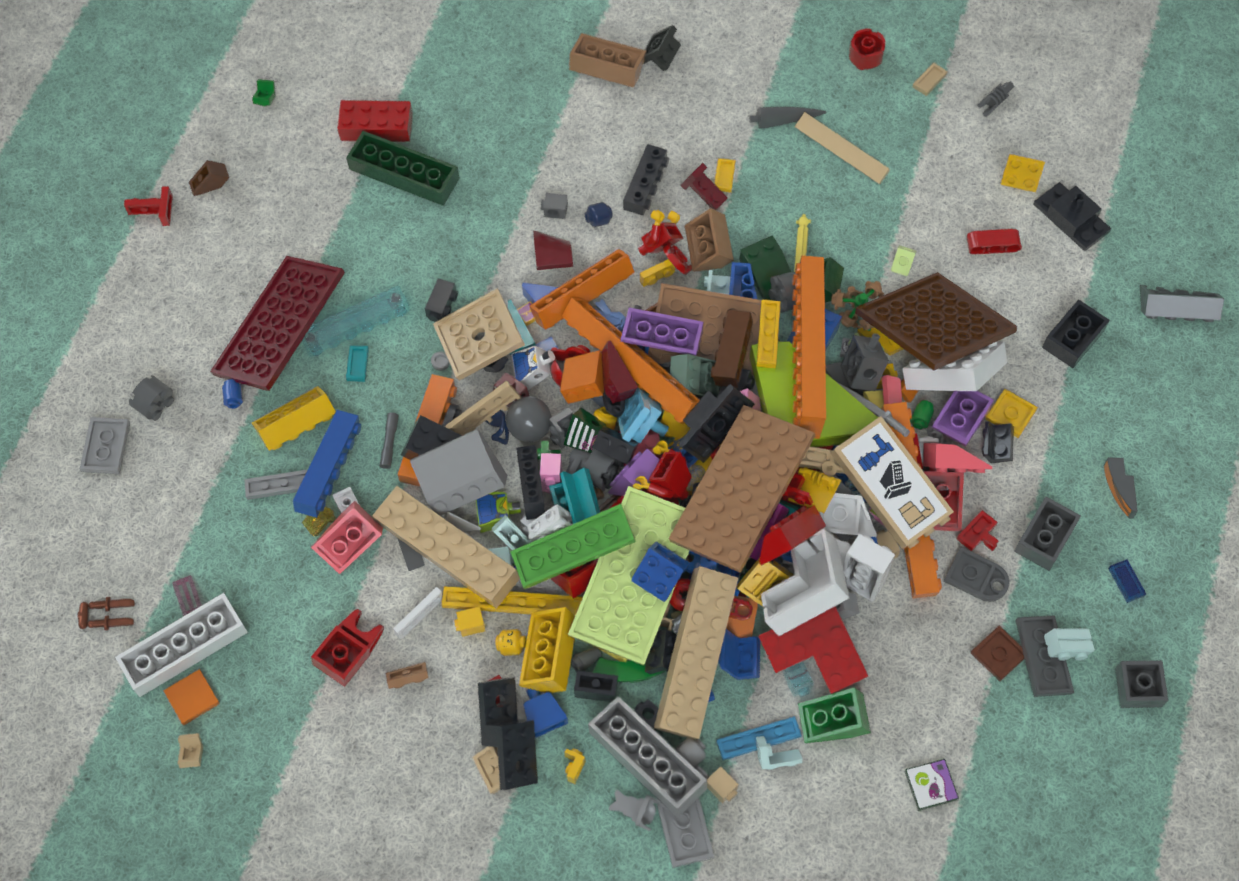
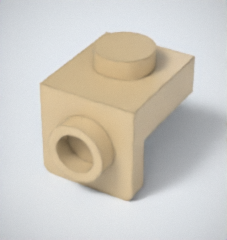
[178,734,203,768]

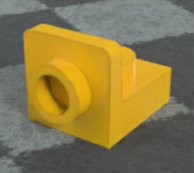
[564,748,586,784]

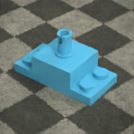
[617,384,669,443]

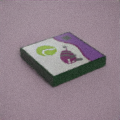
[904,759,959,811]

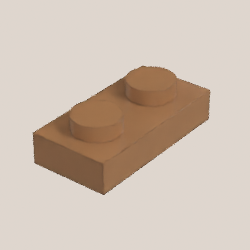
[386,662,429,689]

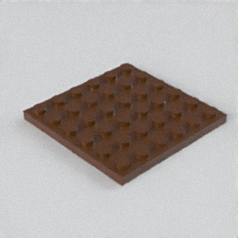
[855,272,1018,371]

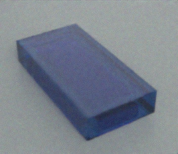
[1108,559,1146,603]

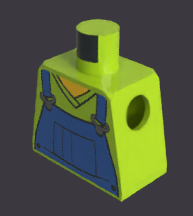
[476,492,521,533]

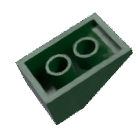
[739,235,791,300]

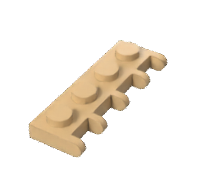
[445,381,522,436]

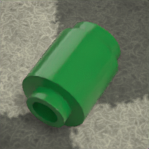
[910,400,934,430]

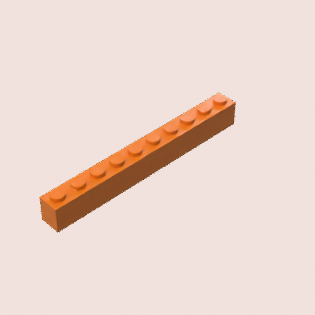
[562,298,700,424]
[881,402,942,599]

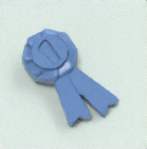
[592,299,626,331]

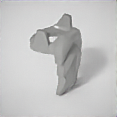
[609,790,662,831]

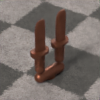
[78,597,135,630]

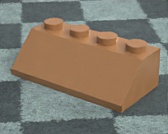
[569,33,646,87]

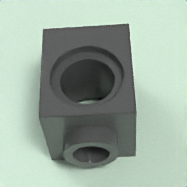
[541,193,568,219]

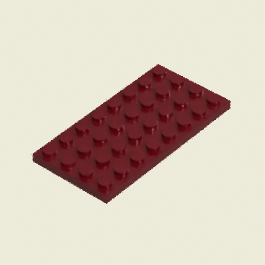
[210,256,345,391]

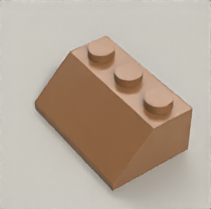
[685,208,734,272]

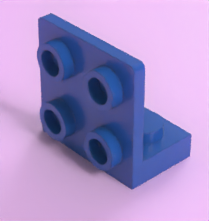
[631,542,690,602]

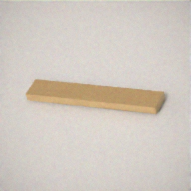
[795,112,890,184]

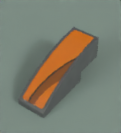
[1103,457,1138,519]

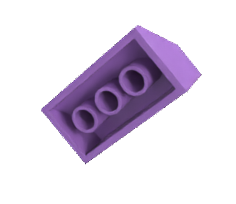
[621,308,704,356]

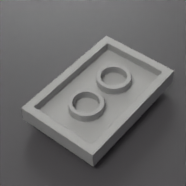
[80,417,130,474]
[657,798,714,868]

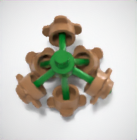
[831,281,884,331]

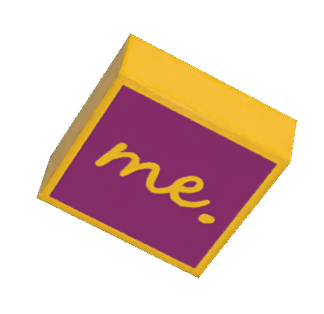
[517,301,535,326]

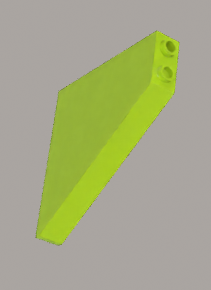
[749,341,878,448]

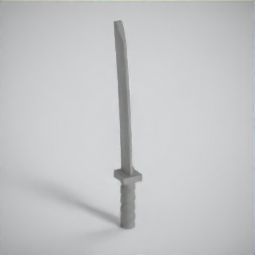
[837,382,910,437]

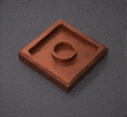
[971,626,1025,682]

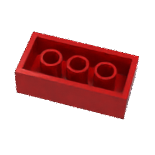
[337,100,413,142]

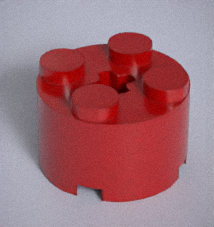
[849,29,886,70]

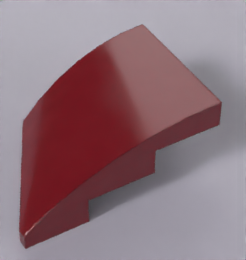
[533,231,573,270]

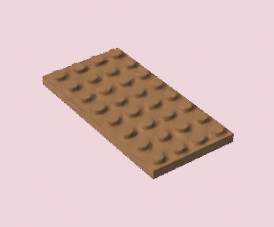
[669,405,815,573]

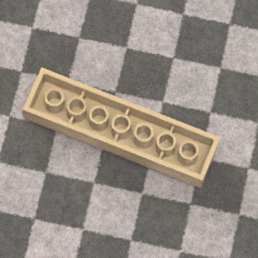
[372,486,520,609]
[654,566,738,739]

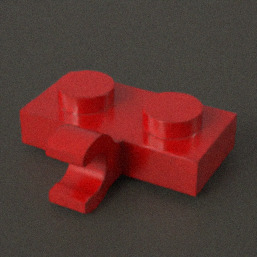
[956,510,999,551]

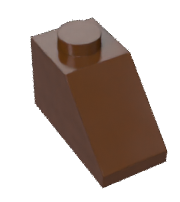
[189,160,230,196]

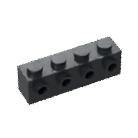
[623,144,669,216]

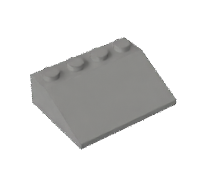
[410,429,508,516]

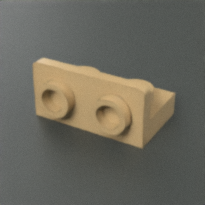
[472,746,500,794]

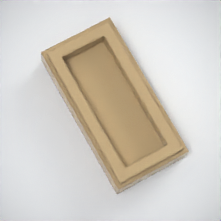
[912,63,948,96]

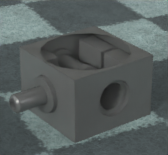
[840,334,889,391]

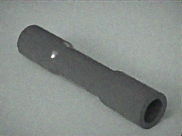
[379,413,399,469]

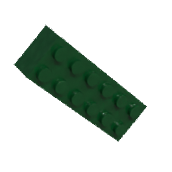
[346,131,460,206]

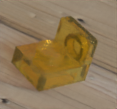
[302,506,336,537]

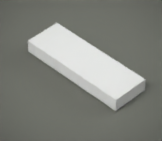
[393,587,443,639]

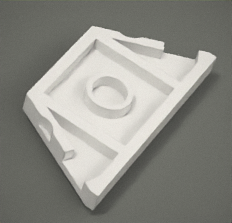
[818,493,877,537]

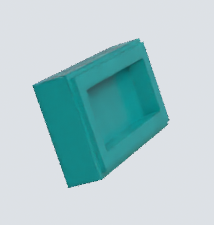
[346,346,369,382]

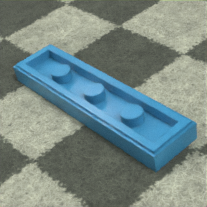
[716,716,802,761]

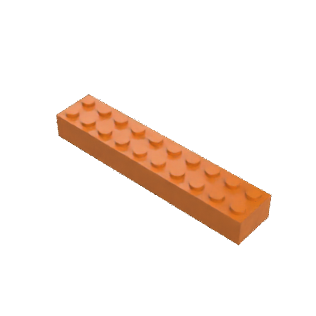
[792,255,826,439]

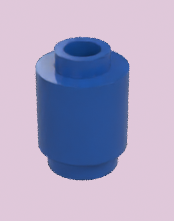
[222,379,243,409]

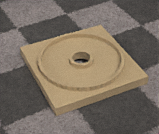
[433,288,525,381]

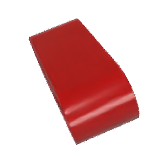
[967,229,1022,255]

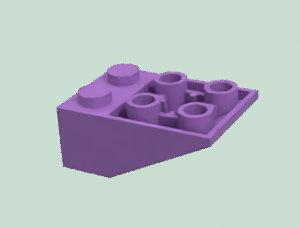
[608,449,660,496]

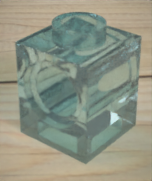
[783,662,814,697]

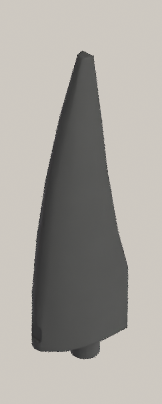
[749,106,826,129]

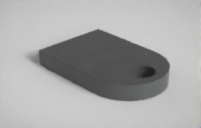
[944,547,1010,602]

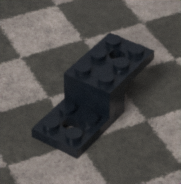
[478,677,538,790]

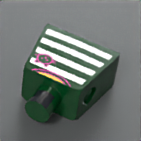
[563,408,606,453]

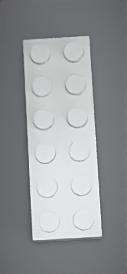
[115,593,248,697]

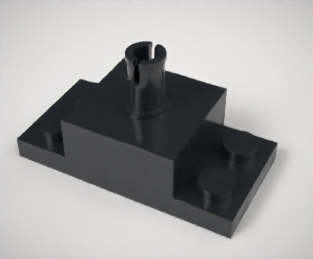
[1033,182,1112,251]
[678,384,755,463]

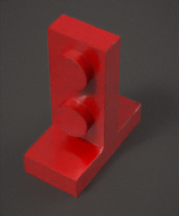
[124,186,173,226]

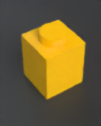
[454,606,485,637]

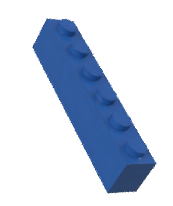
[293,410,361,518]

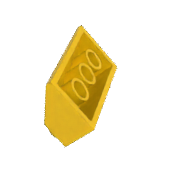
[252,386,336,451]
[519,607,575,693]

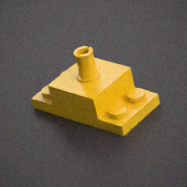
[737,558,794,607]

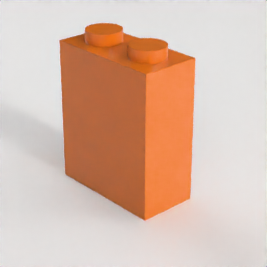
[560,350,604,404]

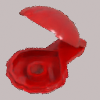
[550,345,591,387]

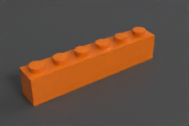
[529,249,635,330]
[397,374,457,487]

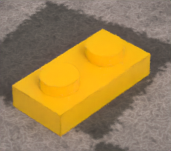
[640,259,675,287]

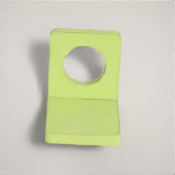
[891,245,917,276]

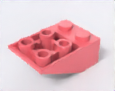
[923,443,992,473]

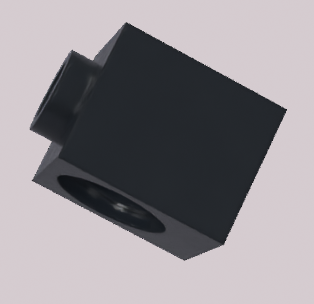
[634,699,659,731]

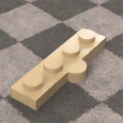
[799,447,845,477]

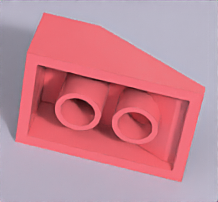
[311,501,383,574]

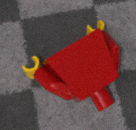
[638,210,684,256]
[633,441,691,500]

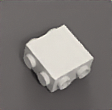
[528,504,573,542]

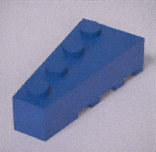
[729,262,758,300]

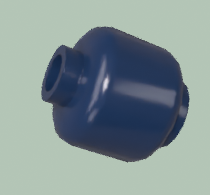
[584,202,613,227]

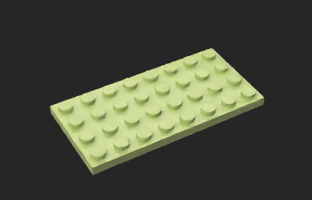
[568,486,690,666]

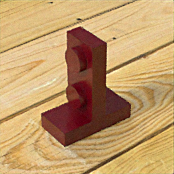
[680,163,728,210]

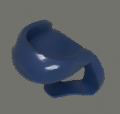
[485,410,509,445]

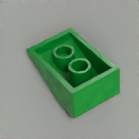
[798,687,871,744]

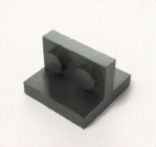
[643,25,681,71]

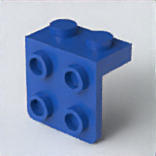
[719,629,760,680]

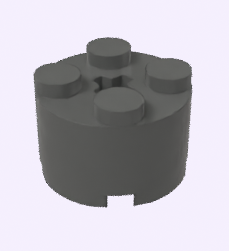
[769,272,795,313]
[129,375,174,421]
[581,448,624,491]

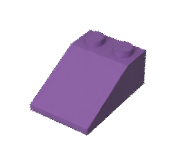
[931,391,994,447]

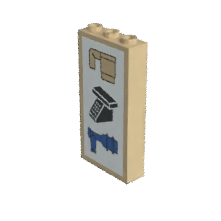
[830,416,954,550]

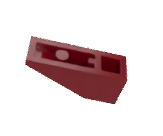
[601,340,638,403]

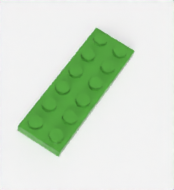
[510,504,636,589]

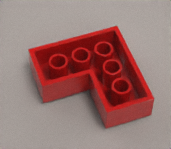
[759,606,869,694]

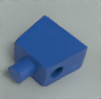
[523,689,568,738]

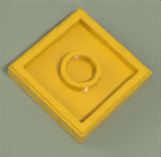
[985,388,1038,438]

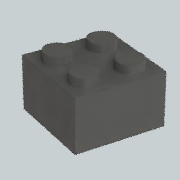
[1115,660,1168,708]

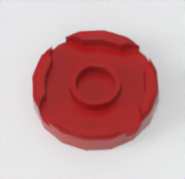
[663,243,692,275]

